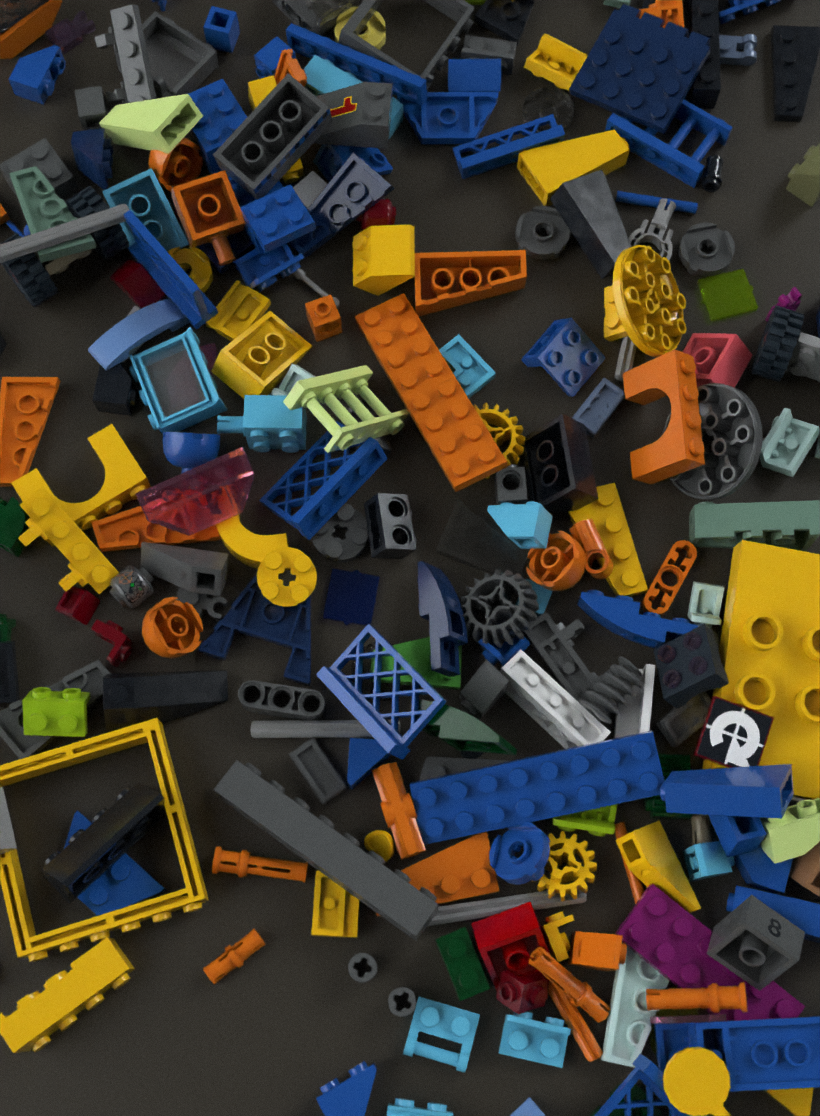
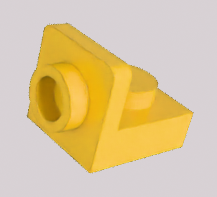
[541,911,574,962]

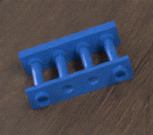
[605,99,733,188]

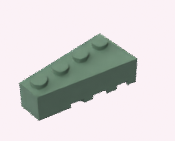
[689,500,820,552]

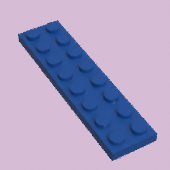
[409,731,665,845]

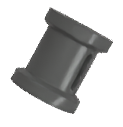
[348,953,377,983]
[388,987,417,1017]

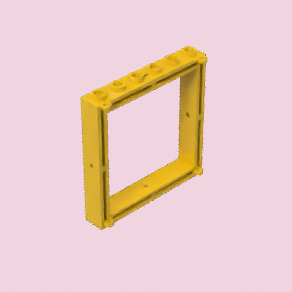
[0,718,209,962]

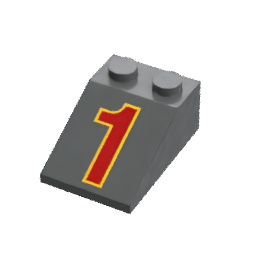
[313,82,392,149]

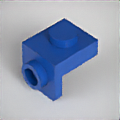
[478,637,530,667]

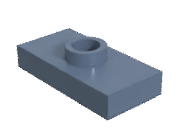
[572,378,625,438]

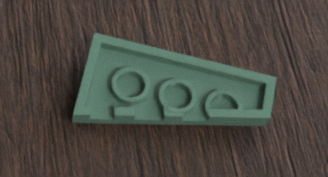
[9,166,96,263]

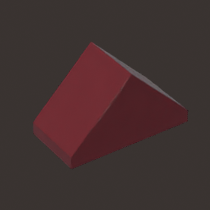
[110,259,167,309]

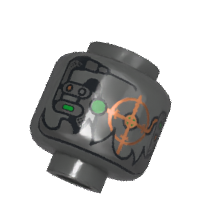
[109,565,154,609]

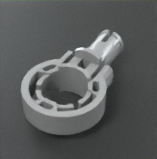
[628,198,676,260]

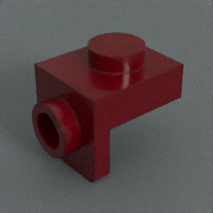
[91,619,133,668]
[496,970,549,1014]

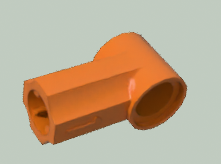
[569,518,614,580]

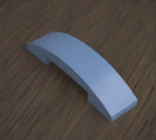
[88,299,190,371]

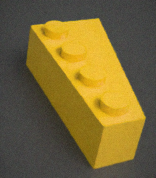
[0,937,135,1053]

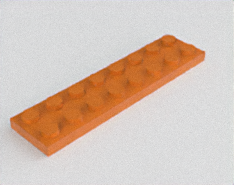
[355,293,508,492]

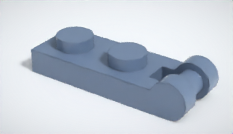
[687,32,757,66]

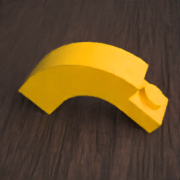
[213,484,291,570]

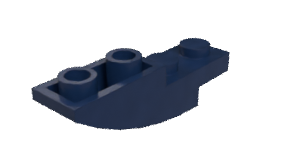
[417,561,468,678]

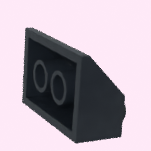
[521,414,598,513]

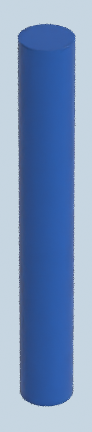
[615,191,698,214]

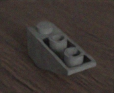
[141,542,229,596]

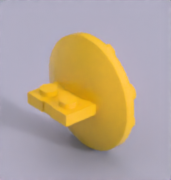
[604,245,686,357]

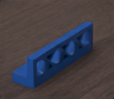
[452,114,565,179]

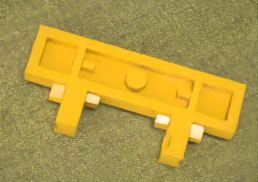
[18,486,119,594]

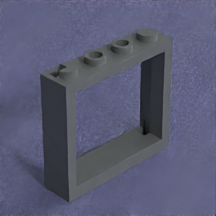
[338,0,475,90]

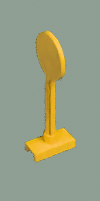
[663,1047,731,1116]

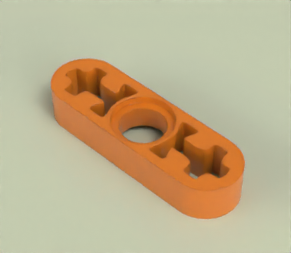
[642,540,697,617]

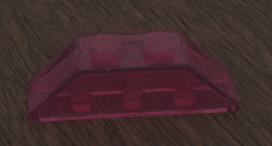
[136,447,255,536]

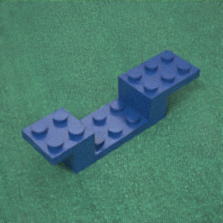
[189,78,316,255]
[654,1015,820,1092]

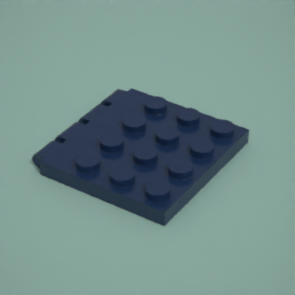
[569,4,710,134]

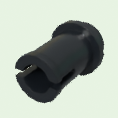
[701,155,723,192]

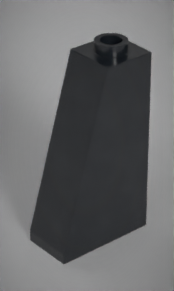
[550,170,631,279]

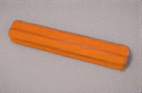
[548,981,603,1062]

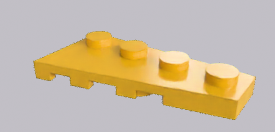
[568,483,648,597]

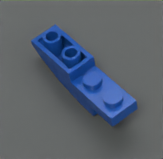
[577,590,698,648]

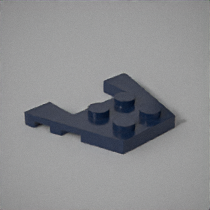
[198,576,311,687]

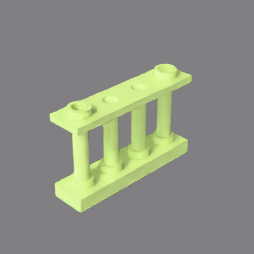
[283,365,409,453]

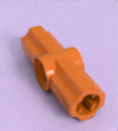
[372,762,426,860]

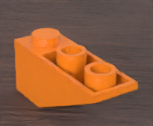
[568,931,627,971]

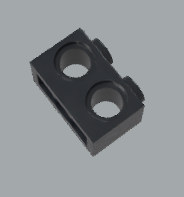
[364,493,417,559]

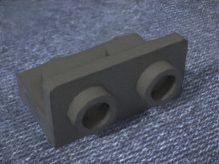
[461,35,517,75]

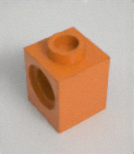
[305,294,343,342]

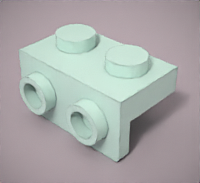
[759,408,820,477]

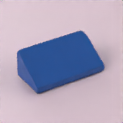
[448,59,502,92]

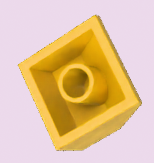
[352,225,415,296]

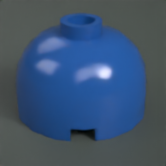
[163,432,220,474]

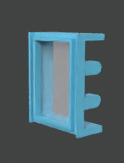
[129,327,227,434]

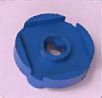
[489,821,550,885]

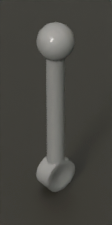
[294,269,340,308]

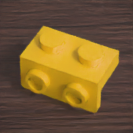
[524,34,588,91]

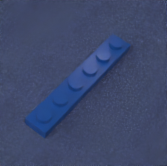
[286,23,427,106]

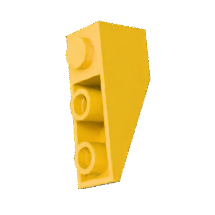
[615,820,701,913]

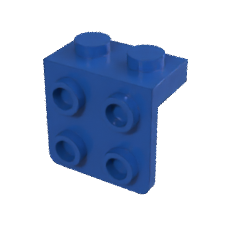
[233,243,304,292]

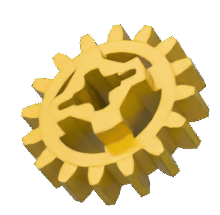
[531,831,597,902]

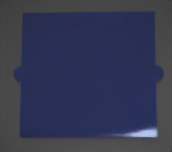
[323,569,380,626]

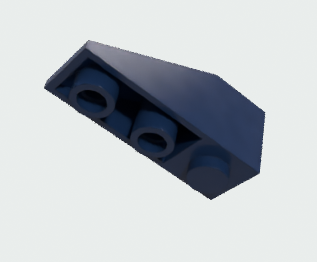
[71,128,114,190]

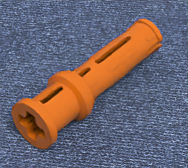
[212,846,308,883]
[646,982,748,1013]

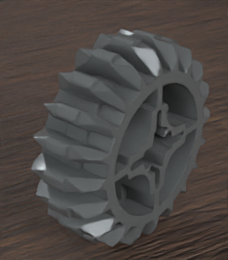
[460,569,539,648]

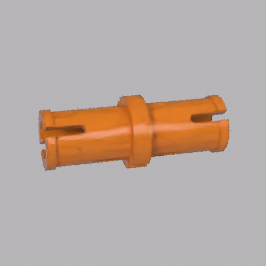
[203,928,266,985]

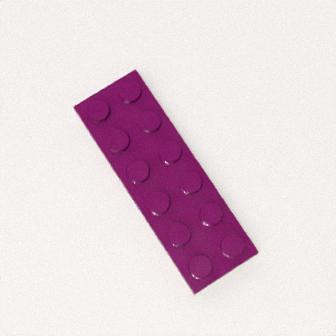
[615,884,805,1021]

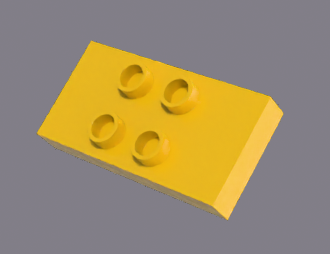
[702,540,820,800]

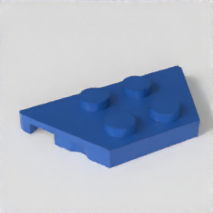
[397,92,499,144]
[63,810,166,916]

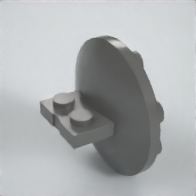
[663,383,763,500]

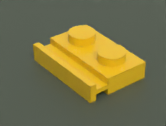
[206,280,271,341]
[311,871,360,938]

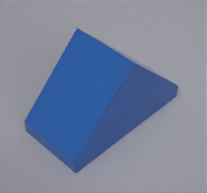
[347,738,391,790]

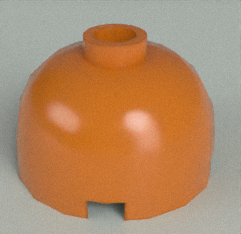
[148,137,203,192]
[526,531,586,591]
[142,597,203,659]

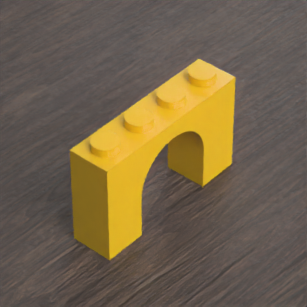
[11,424,152,547]

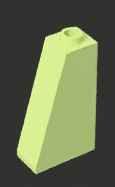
[99,94,203,154]

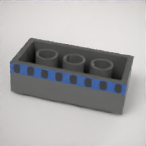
[213,74,333,200]

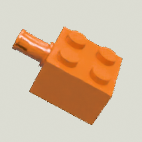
[171,170,245,266]

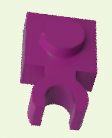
[765,287,802,322]

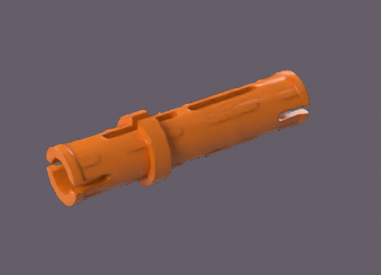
[528,947,611,1023]

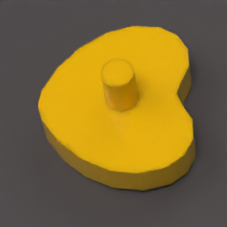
[364,830,395,862]

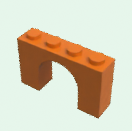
[623,349,705,485]

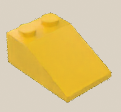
[211,311,312,399]

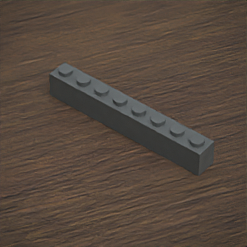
[214,760,438,942]

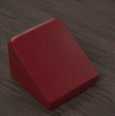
[55,586,100,625]

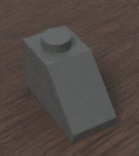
[459,660,509,718]

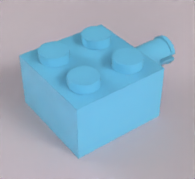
[217,395,307,453]

